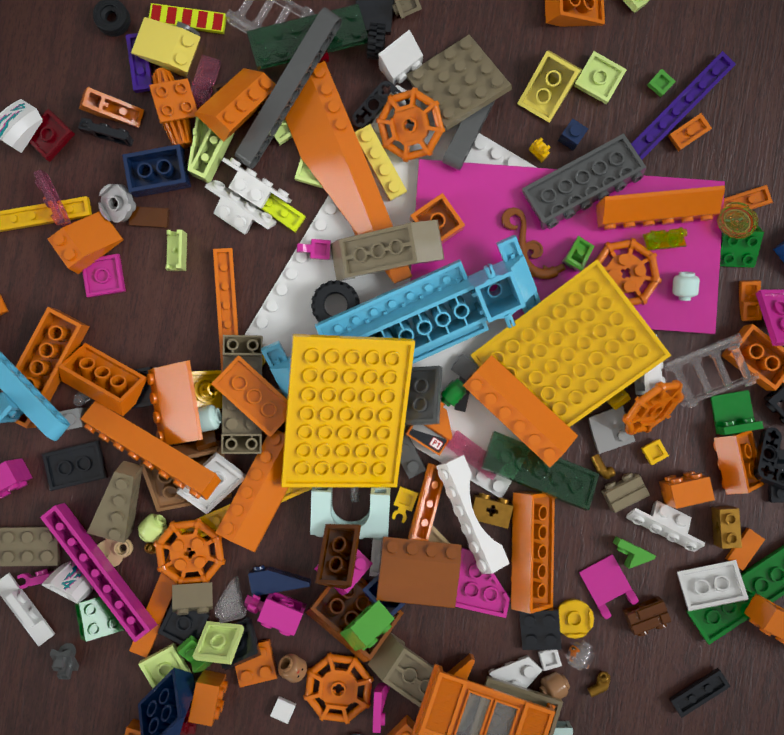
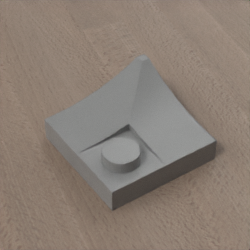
[587,405,635,454]

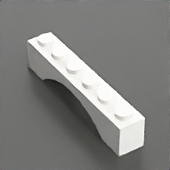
[436,455,510,574]

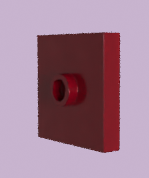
[29,109,75,162]

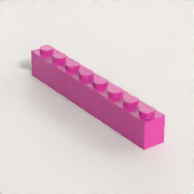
[40,503,158,642]

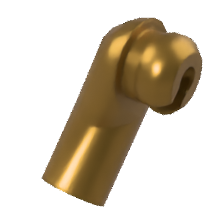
[591,454,616,479]
[587,671,610,697]

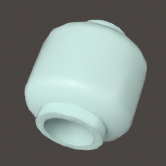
[672,272,700,301]
[198,405,222,432]

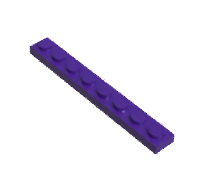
[631,51,736,160]

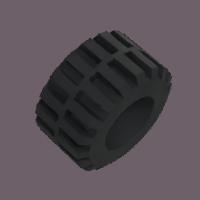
[311,280,360,322]

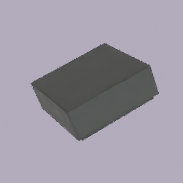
[451,354,478,381]

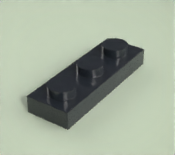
[669,668,731,718]

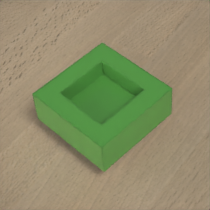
[647,69,676,98]

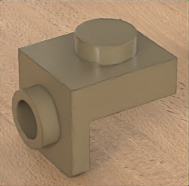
[392,0,422,19]

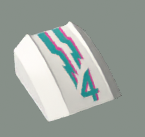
[0,99,42,153]
[42,561,94,603]

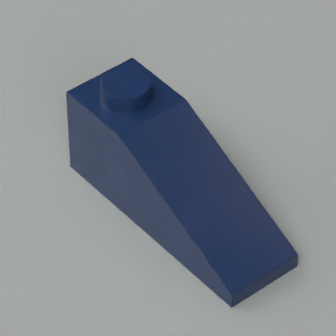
[248,565,311,597]

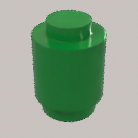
[441,378,467,407]

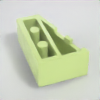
[188,117,235,183]

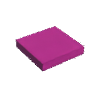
[82,254,126,298]

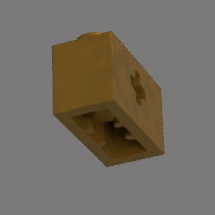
[472,493,513,529]
[711,506,742,549]

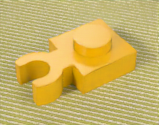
[529,138,551,163]
[392,486,418,523]

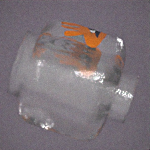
[566,640,595,672]

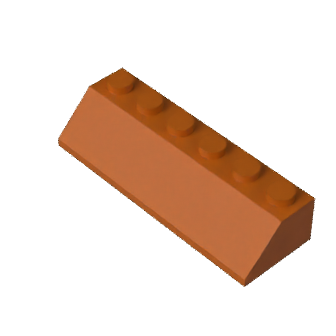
[596,185,725,230]
[463,355,578,467]
[215,430,289,552]
[511,491,555,614]

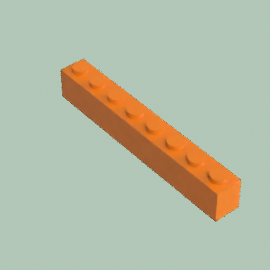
[80,401,221,500]

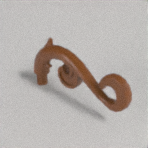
[501,207,566,280]

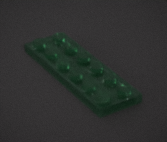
[247,4,368,70]
[481,431,599,511]

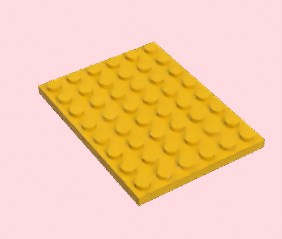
[471,259,671,427]
[281,334,415,487]

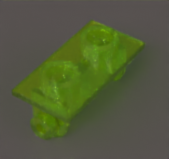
[643,227,687,250]

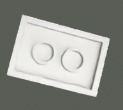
[176,452,246,514]
[677,560,749,612]

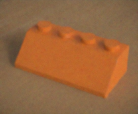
[194,68,276,142]
[58,343,147,416]

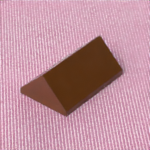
[315,524,361,589]

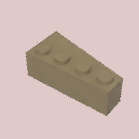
[87,461,143,543]

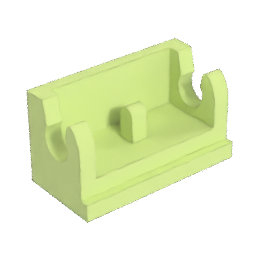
[166,230,187,271]

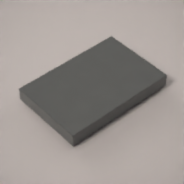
[405,366,442,425]

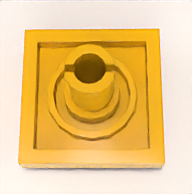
[192,370,222,409]

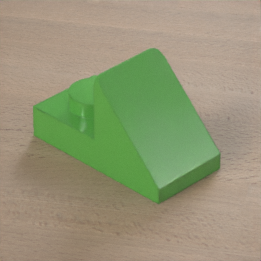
[562,236,594,272]
[613,536,656,569]
[177,635,213,673]

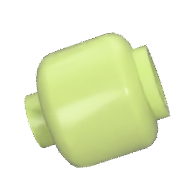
[138,514,167,543]

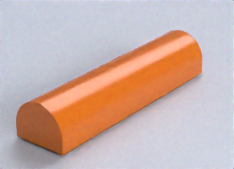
[408,463,443,541]

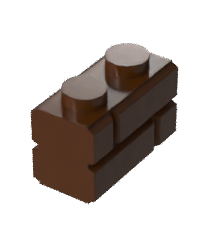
[623,596,671,636]

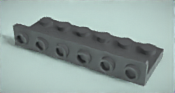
[522,134,647,230]

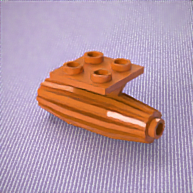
[149,68,197,149]

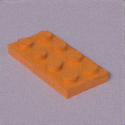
[211,355,287,437]

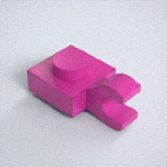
[297,239,331,260]
[17,569,55,589]
[244,594,265,614]

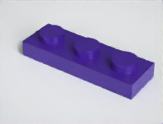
[126,33,153,93]

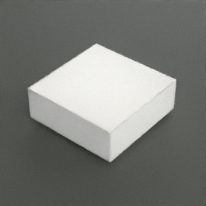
[537,650,562,671]
[270,696,296,724]

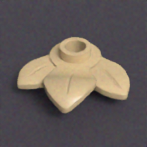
[97,538,133,567]

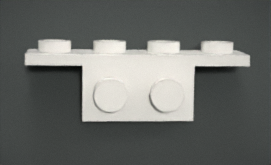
[222,157,292,209]
[205,180,277,234]
[626,500,705,552]
[0,573,55,646]

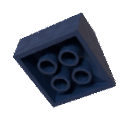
[138,668,195,735]

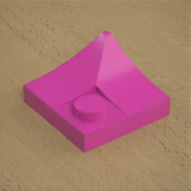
[373,682,390,733]

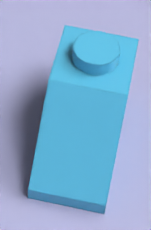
[0,392,23,423]

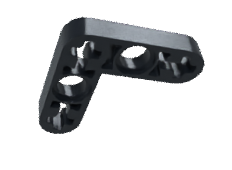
[352,81,414,129]
[753,427,784,490]

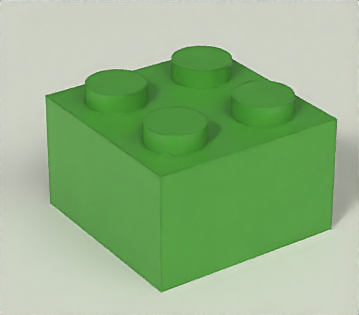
[340,600,394,651]

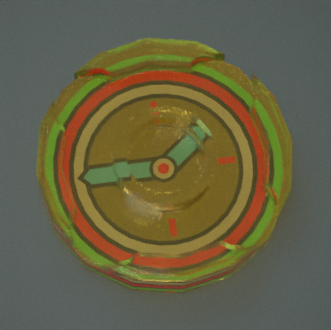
[717,202,758,239]

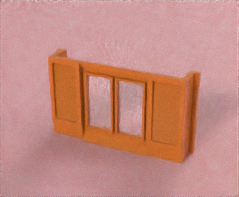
[412,664,555,735]

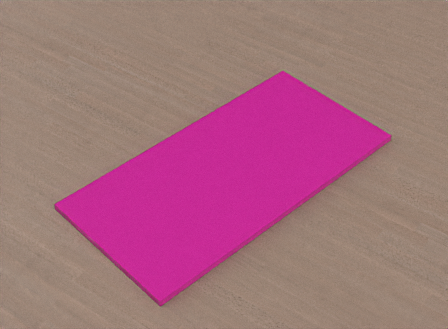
[410,159,725,334]

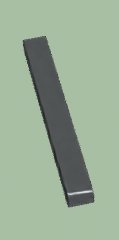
[235,7,342,169]

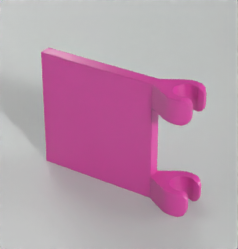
[579,554,639,619]

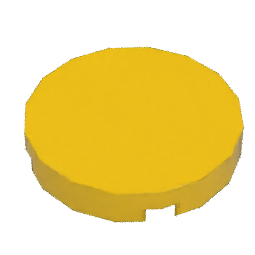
[557,599,594,639]

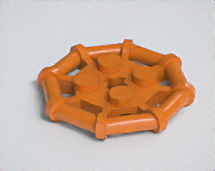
[376,87,446,162]
[594,238,662,306]
[622,380,684,435]
[153,518,226,585]
[303,652,374,724]

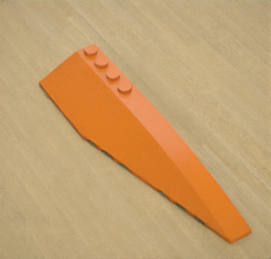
[285,61,412,284]

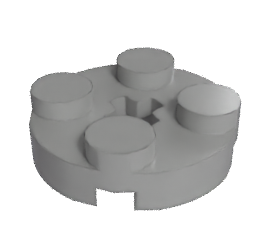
[98,184,136,223]

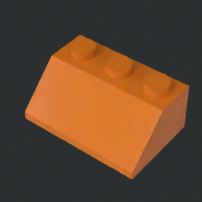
[713,431,764,495]

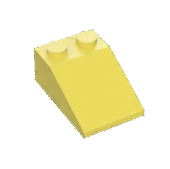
[131,17,201,78]
[517,51,582,123]

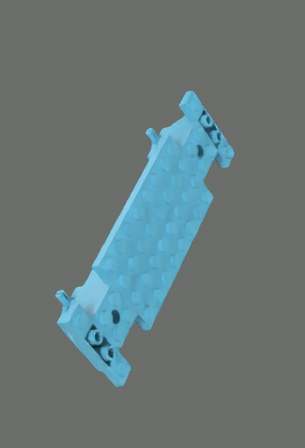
[261,235,541,399]

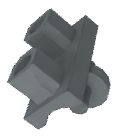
[50,643,79,680]

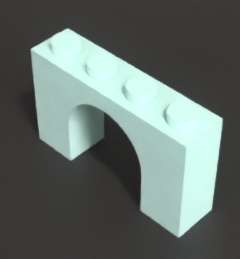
[310,487,390,540]

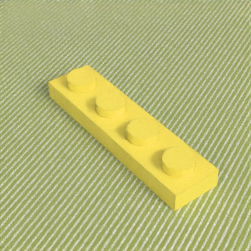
[355,124,407,201]

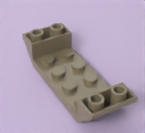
[330,220,444,281]
[221,335,263,454]
[368,632,480,732]

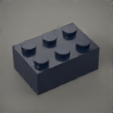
[122,144,191,198]

